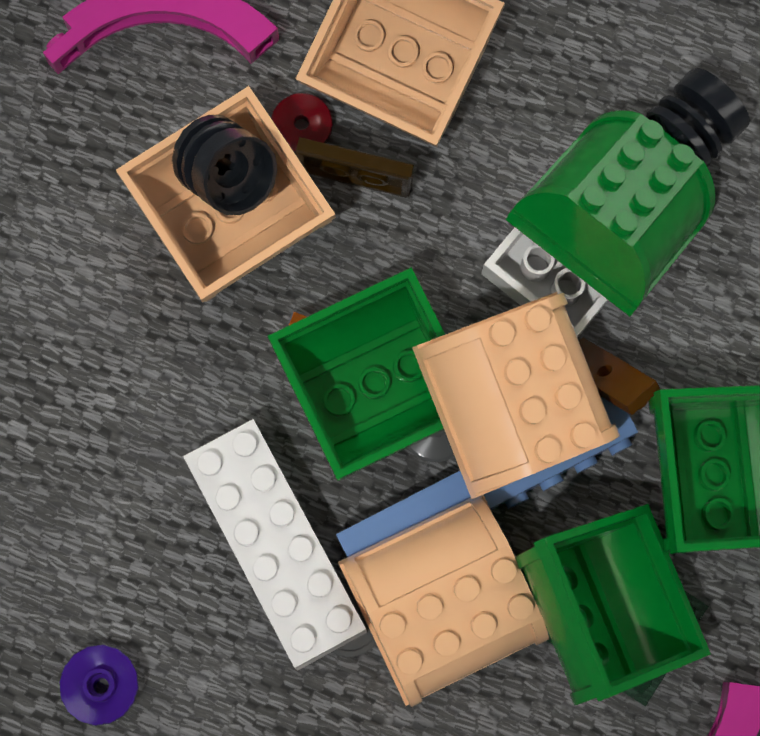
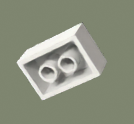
[481,227,608,338]

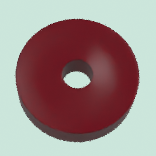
[271,93,332,155]

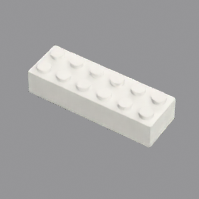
[183,419,367,671]

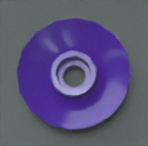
[59,645,139,726]

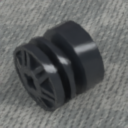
[646,68,750,167]
[172,115,278,215]

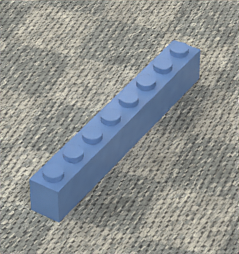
[336,397,638,557]

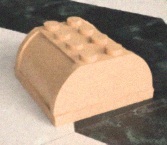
[296,0,505,147]
[116,86,336,303]
[412,292,620,498]
[338,495,549,707]

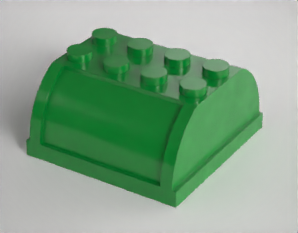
[505,110,715,317]
[267,267,445,481]
[648,385,760,554]
[515,504,711,706]

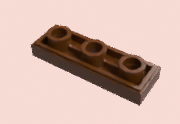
[579,337,660,415]

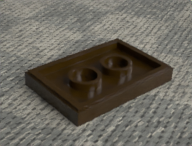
[296,137,414,198]

